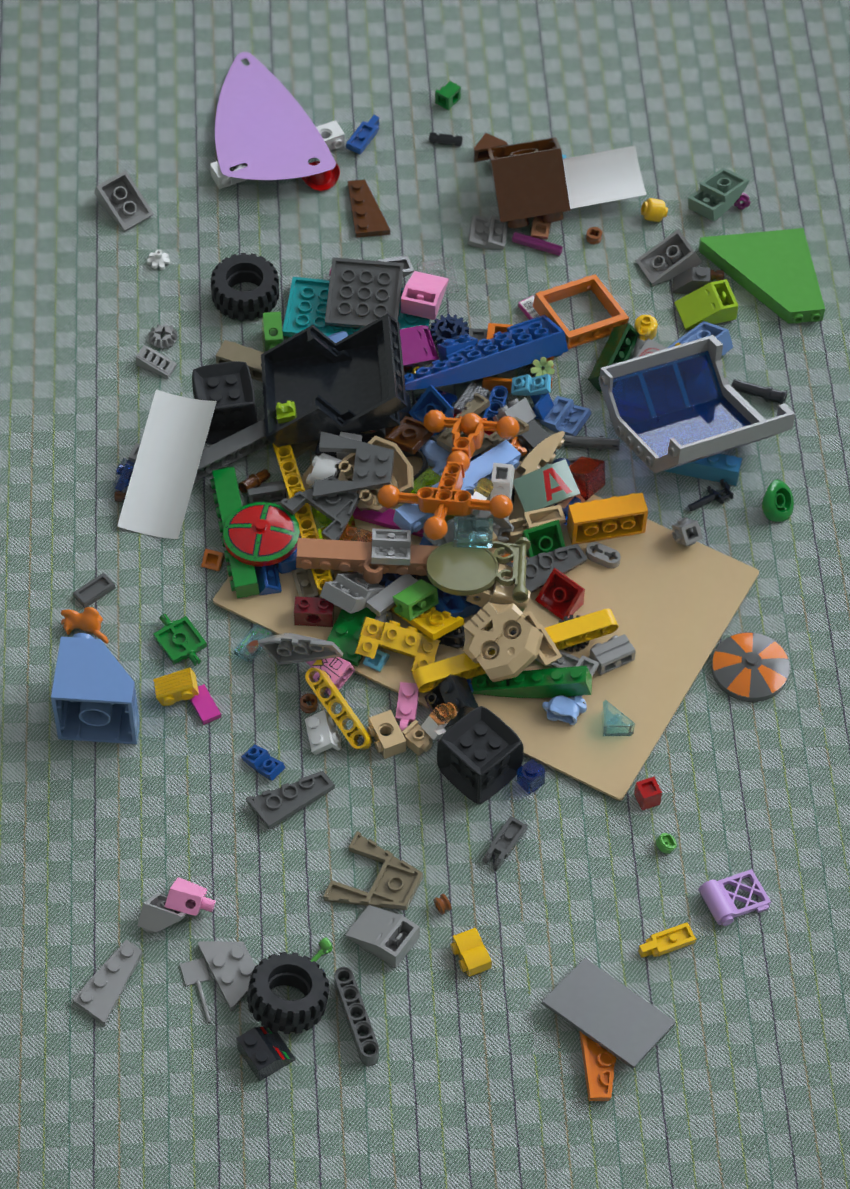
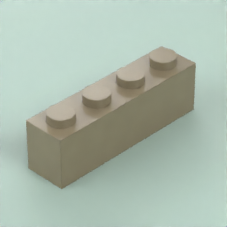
[216,340,264,382]

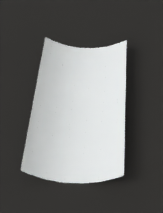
[563,146,647,209]
[117,390,217,539]

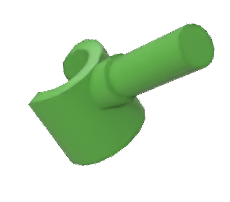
[310,937,333,962]

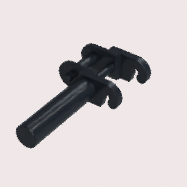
[688,479,734,512]

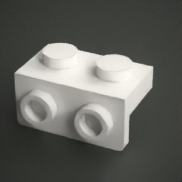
[305,709,342,755]

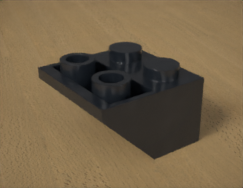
[424,674,479,728]

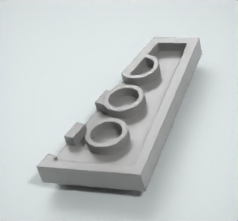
[72,940,143,1026]

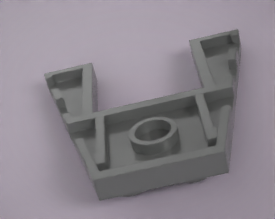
[313,432,395,500]

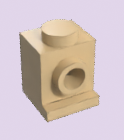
[402,719,433,756]

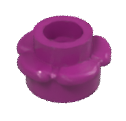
[734,193,751,209]

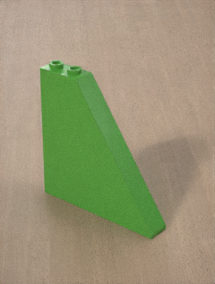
[698,228,825,324]

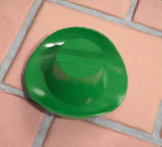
[762,479,794,522]

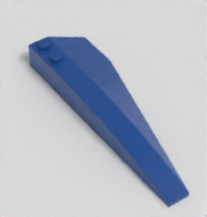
[404,315,568,390]

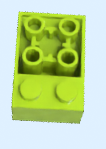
[674,279,739,330]

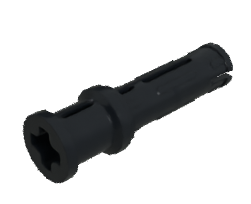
[732,379,788,405]

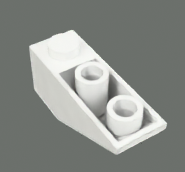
[490,463,515,521]

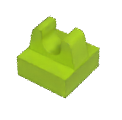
[276,401,296,424]

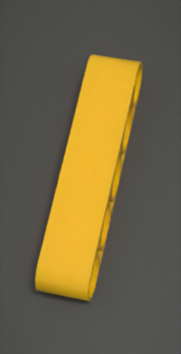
[305,668,372,750]

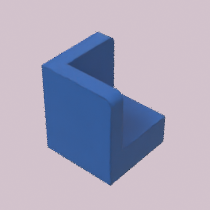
[531,393,554,420]

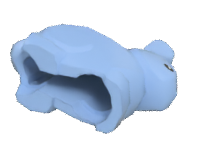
[419,440,451,481]
[542,695,587,725]

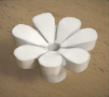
[147,250,170,270]

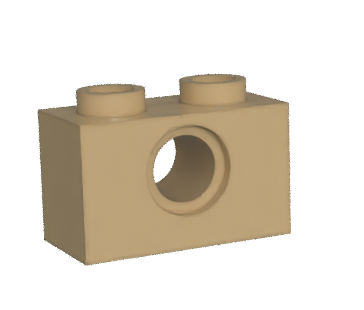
[367,710,406,759]

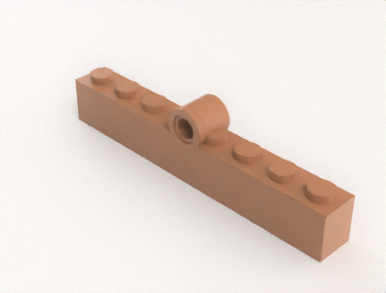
[296,538,439,584]

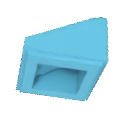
[362,649,390,672]

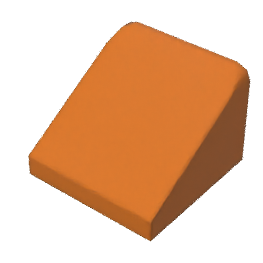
[201,549,225,571]

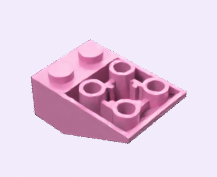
[400,271,449,320]

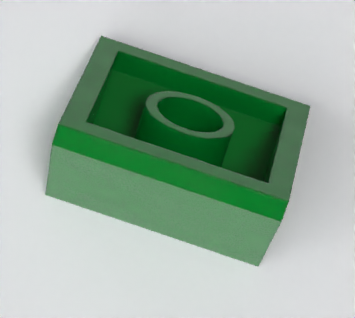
[522,520,566,558]

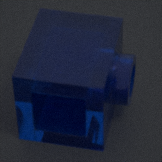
[517,759,546,795]

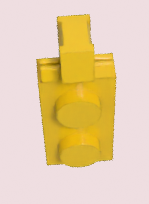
[638,922,697,958]

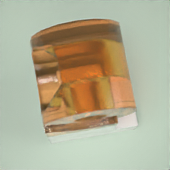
[421,702,458,740]

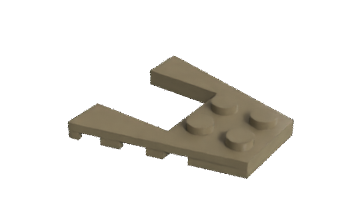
[437,393,529,457]
[323,831,423,910]

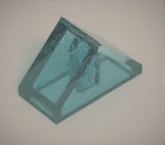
[602,700,635,736]

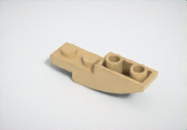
[514,431,565,492]

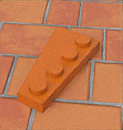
[579,1031,616,1101]

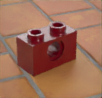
[294,596,334,627]

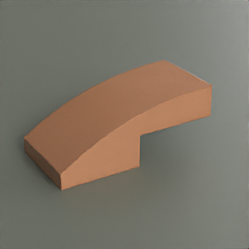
[531,216,551,239]

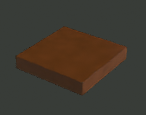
[384,416,434,455]

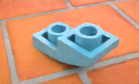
[511,374,551,396]

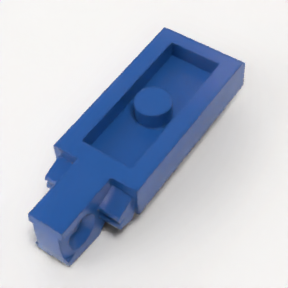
[346,115,380,155]

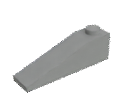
[258,633,343,665]

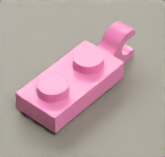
[395,682,419,731]

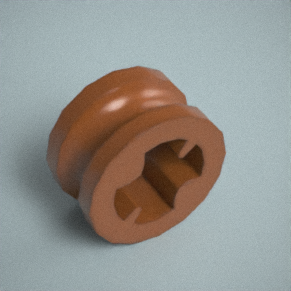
[586,227,602,245]
[300,693,318,713]
[433,894,452,915]

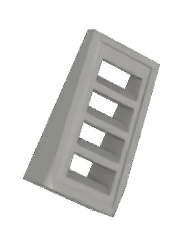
[136,345,177,378]

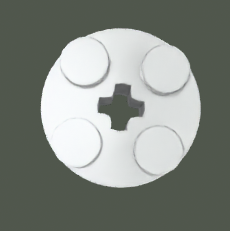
[306,453,342,488]

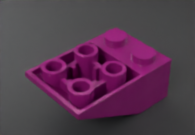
[400,325,439,368]

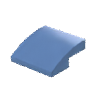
[540,396,591,436]

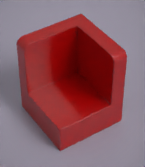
[634,776,662,811]

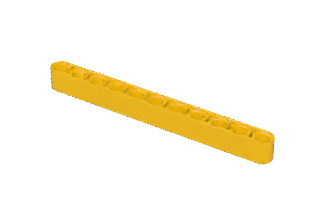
[272,443,333,598]
[412,609,619,693]

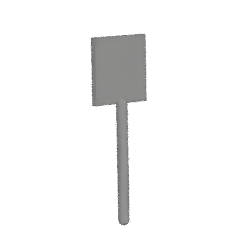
[180,958,211,1023]

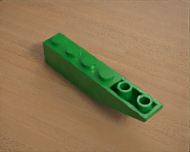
[472,666,592,698]

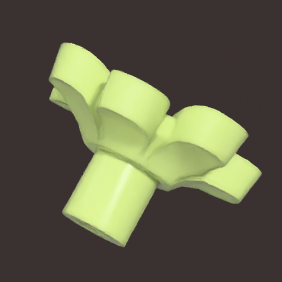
[531,357,555,377]

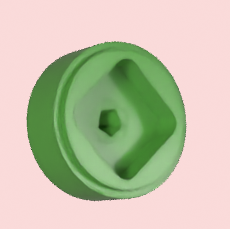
[656,833,677,854]

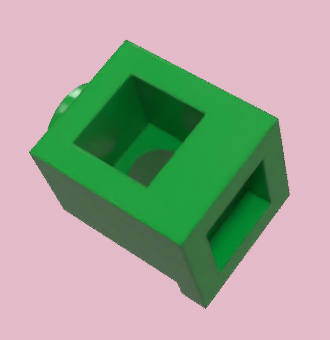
[435,81,461,111]

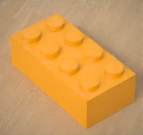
[567,493,648,545]

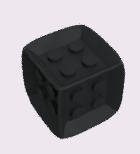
[192,361,258,444]
[437,706,524,804]

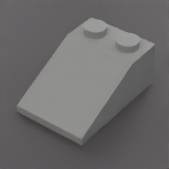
[94,170,154,231]
[635,229,702,285]

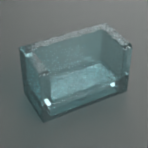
[453,517,493,548]

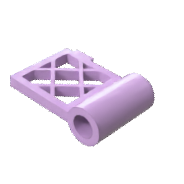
[698,869,771,926]

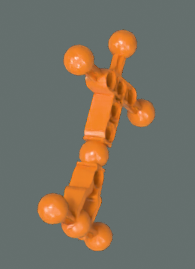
[377,410,520,541]

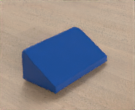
[254,564,282,595]

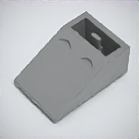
[345,905,420,968]

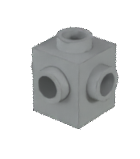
[672,517,703,546]

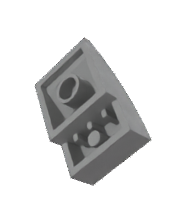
[320,571,385,613]

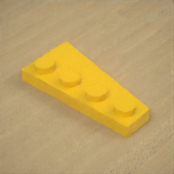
[390,605,464,641]

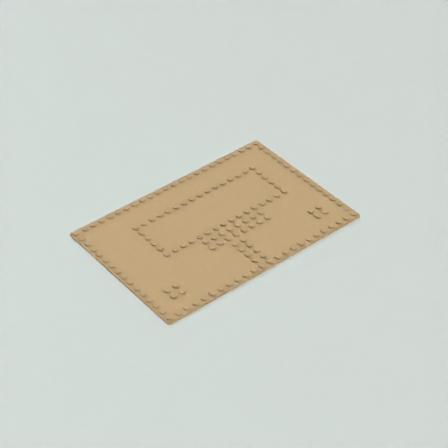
[213,417,759,801]

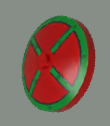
[223,502,300,566]

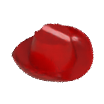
[302,161,340,191]

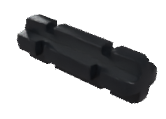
[429,132,463,146]

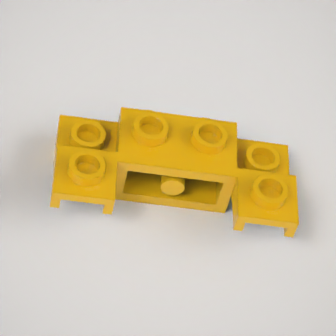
[355,617,440,672]

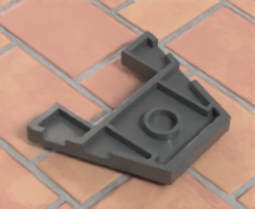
[280,475,360,540]

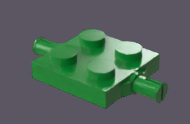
[153,614,207,666]

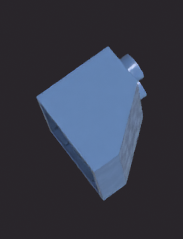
[51,633,140,744]

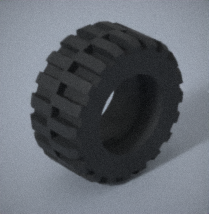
[211,253,279,321]
[247,952,329,1034]

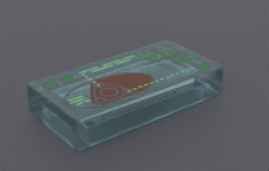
[234,624,272,663]

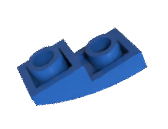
[241,744,285,781]

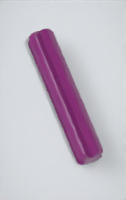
[512,232,563,256]

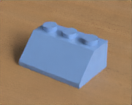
[667,321,733,375]

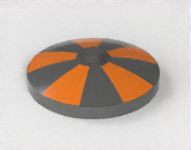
[711,632,790,702]

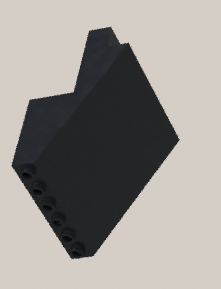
[261,314,407,447]

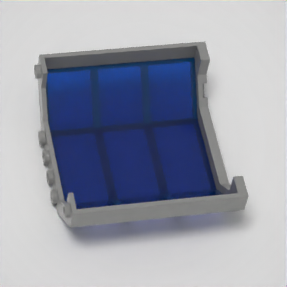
[599,335,795,473]

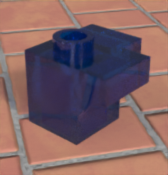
[113,458,135,492]

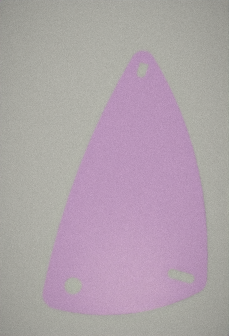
[215,52,336,180]

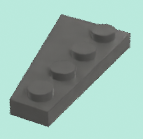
[506,544,588,593]
[246,771,335,830]

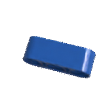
[483,386,508,421]

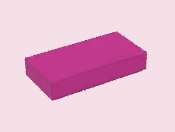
[189,684,221,725]

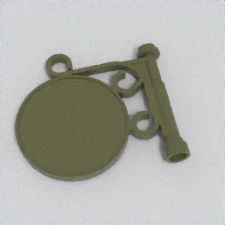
[426,529,531,603]

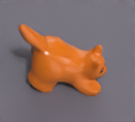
[61,607,109,644]

